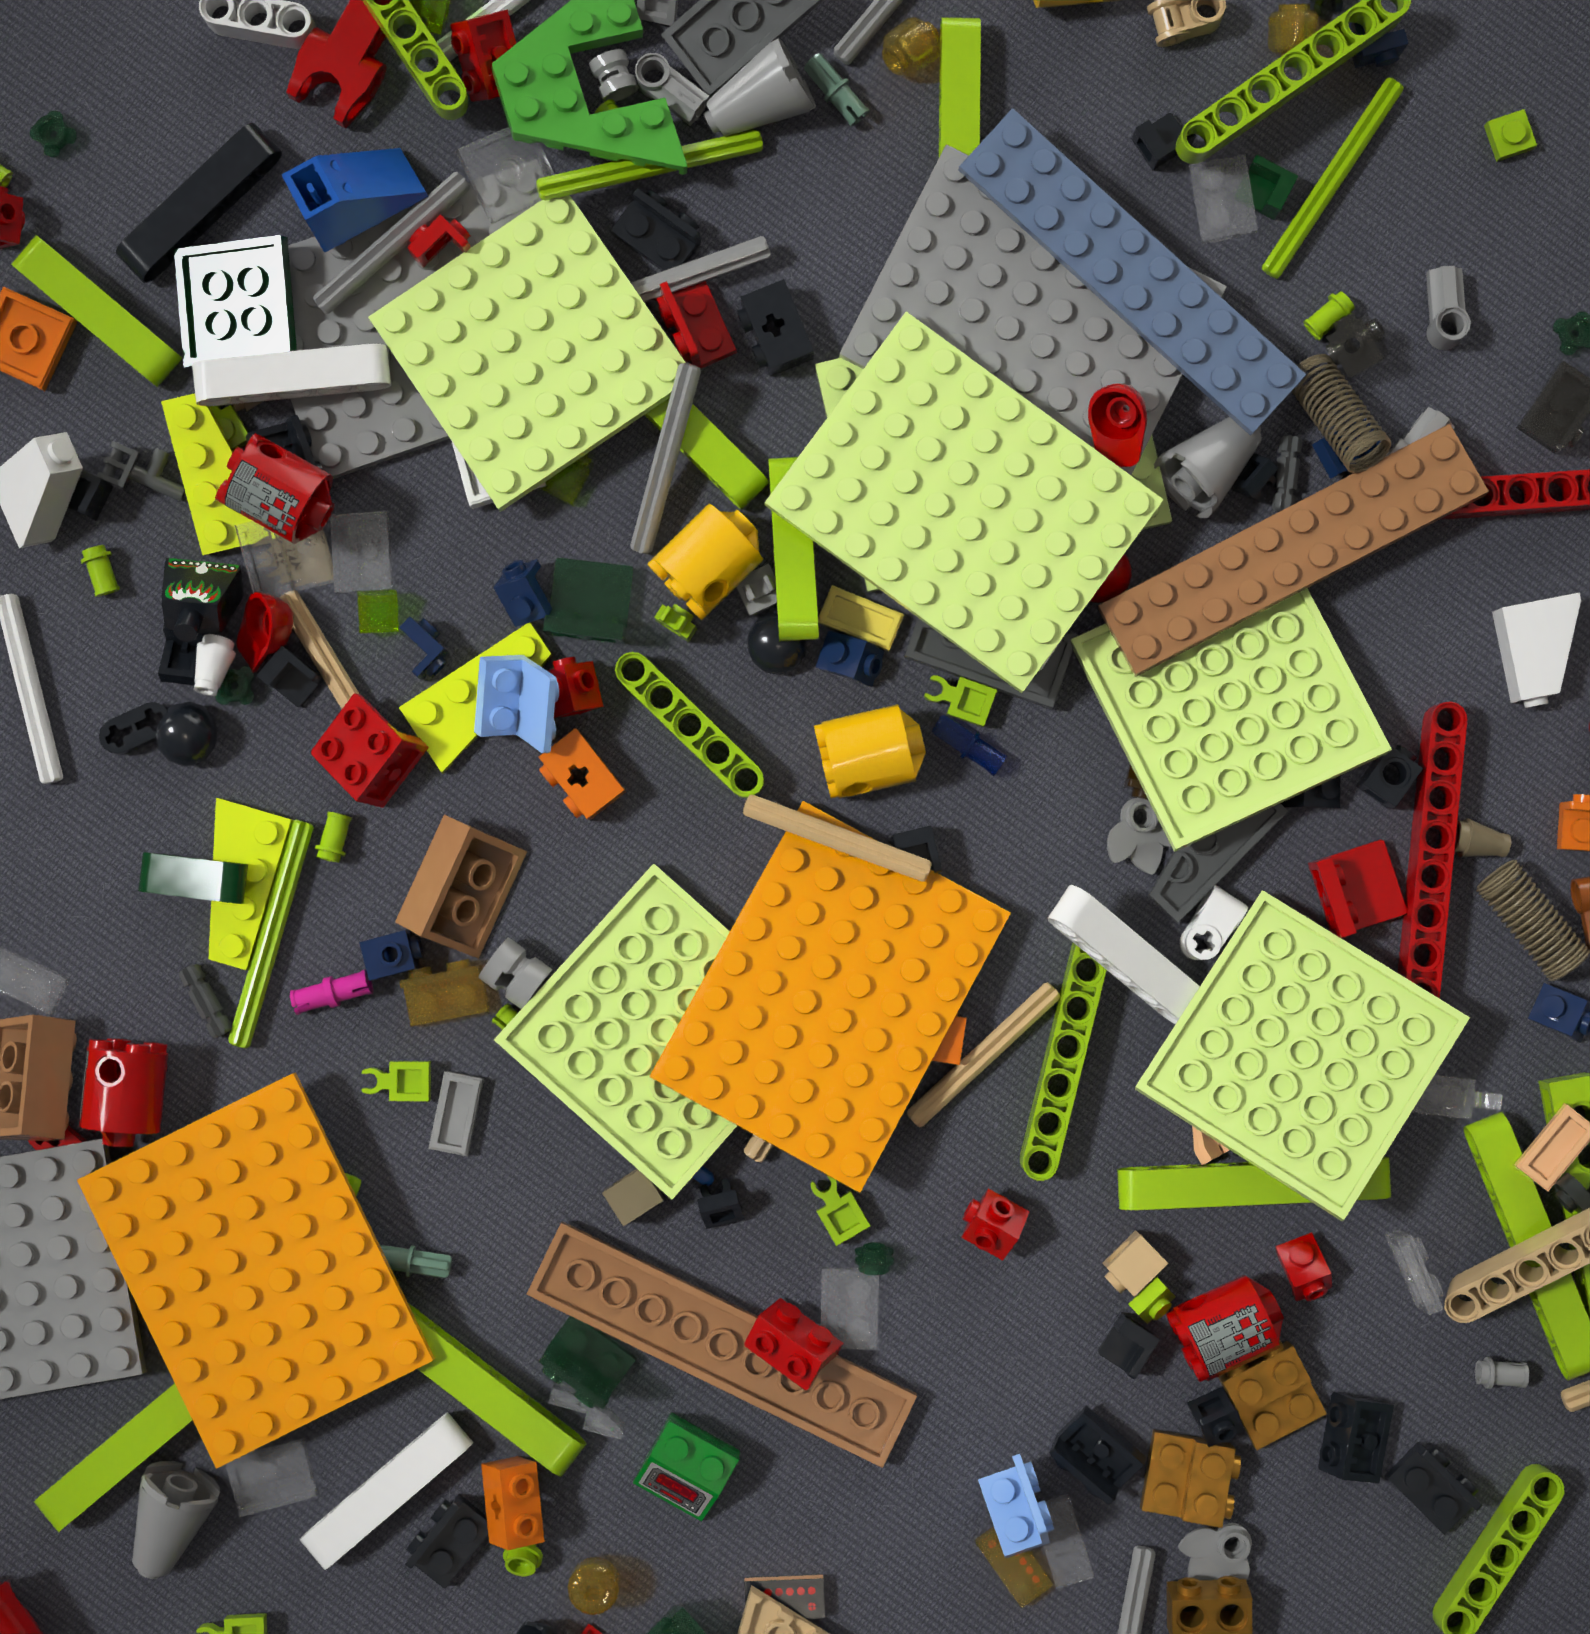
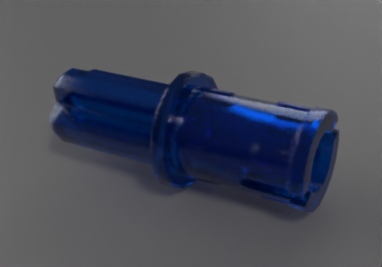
[932,714,1007,776]

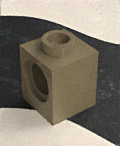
[602,1169,665,1227]

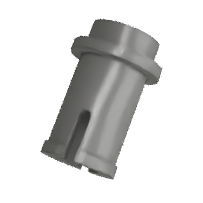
[1475,1357,1529,1389]

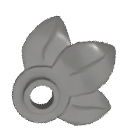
[1107,798,1171,875]
[1178,1523,1252,1581]

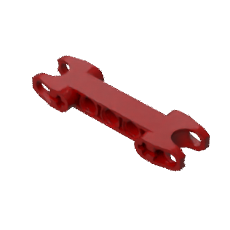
[286,0,392,129]

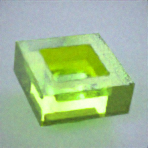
[357,590,399,633]

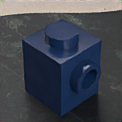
[359,930,424,981]

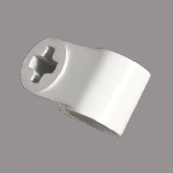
[1180,885,1248,960]

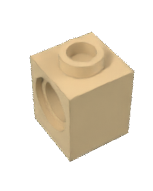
[1103,1230,1169,1297]

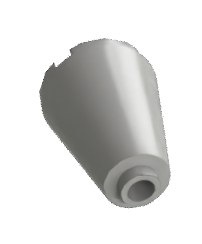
[703,38,816,137]
[1154,417,1262,518]
[132,1461,220,1579]

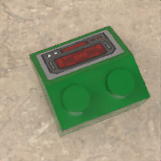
[633,1412,740,1522]

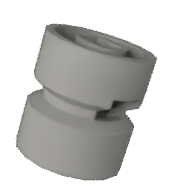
[478,937,553,1009]

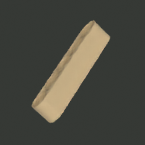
[1444,1208,1590,1323]

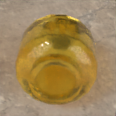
[1268,4,1319,56]
[882,17,940,77]
[567,1557,621,1615]

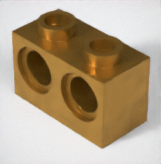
[1167,1576,1252,1634]

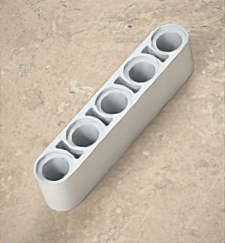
[192,344,391,406]
[1048,885,1200,1024]
[299,1412,473,1570]

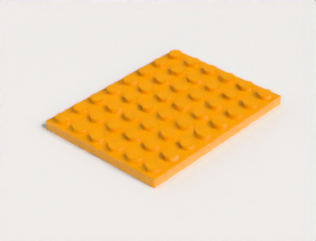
[649,801,1011,1193]
[77,1072,435,1469]

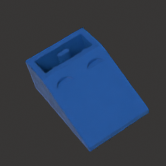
[282,148,428,253]

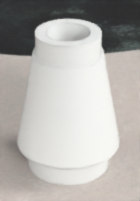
[193,634,236,696]

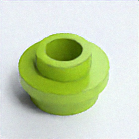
[503,1544,543,1577]

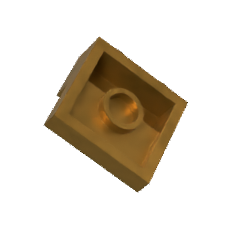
[1218,1340,1327,1450]
[1140,1429,1241,1528]

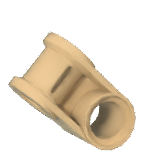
[1147,0,1226,47]

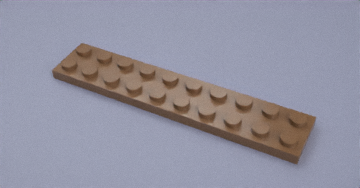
[1098,424,1489,677]
[526,1221,917,1468]

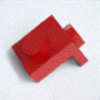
[407,214,471,268]
[1275,1232,1332,1301]

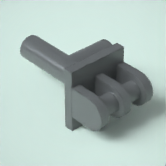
[96,441,185,501]

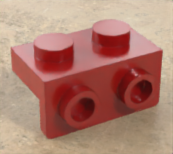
[744,1298,844,1390]

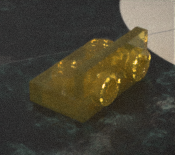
[399,959,490,1027]

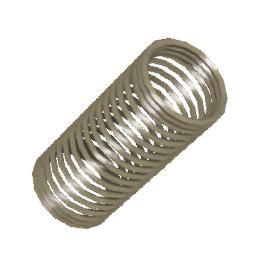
[1292,354,1392,473]
[1476,860,1590,981]

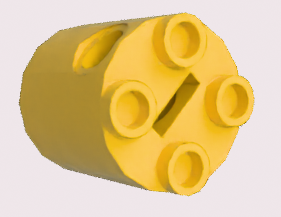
[647,504,763,621]
[814,704,926,799]

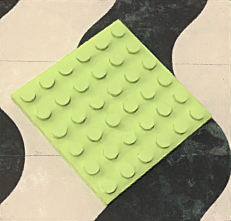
[368,195,686,512]
[1071,588,1392,852]
[494,864,737,1200]
[1135,890,1470,1221]

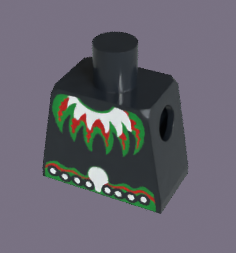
[161,558,244,642]

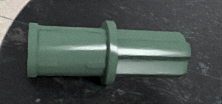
[804,53,870,127]
[380,1245,452,1278]

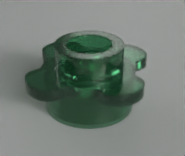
[30,111,77,158]
[1553,311,1590,356]
[215,666,255,705]
[855,1242,894,1276]

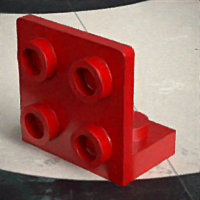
[656,281,737,369]
[311,693,429,808]
[1308,840,1407,938]

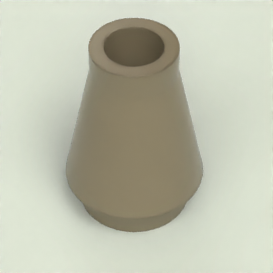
[1454,818,1511,857]

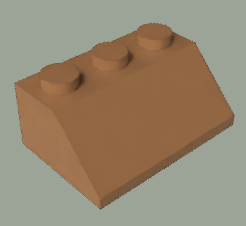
[395,815,527,959]
[0,1015,77,1141]

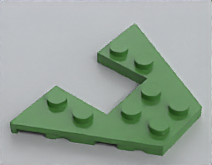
[492,0,688,175]

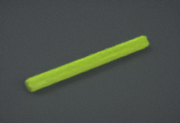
[1262,77,1404,279]
[536,130,763,201]
[228,820,314,1048]

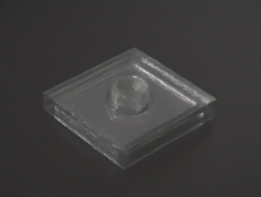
[456,127,555,224]

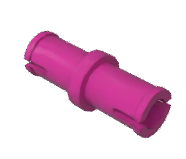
[290,969,373,1015]

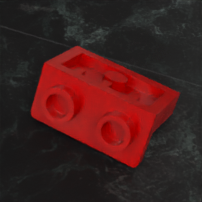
[450,9,517,102]

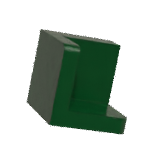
[1234,155,1298,220]

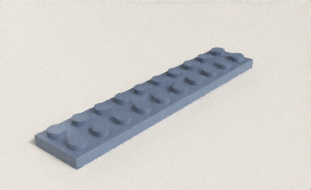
[958,108,1306,436]

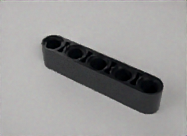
[116,123,282,283]

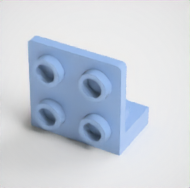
[474,655,559,753]
[978,1454,1054,1559]

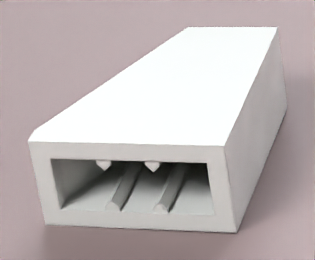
[0,432,83,548]
[1492,593,1581,708]

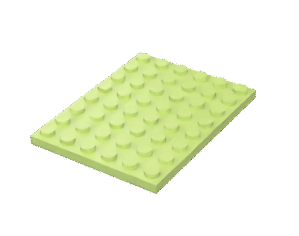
[764,311,1164,693]

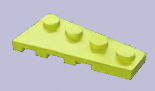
[161,393,279,555]
[399,622,553,774]
[208,798,293,970]

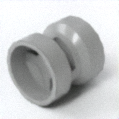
[589,49,639,102]

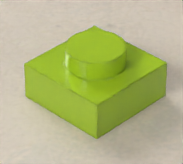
[1484,109,1537,162]
[1128,1277,1175,1324]

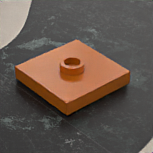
[0,287,78,392]

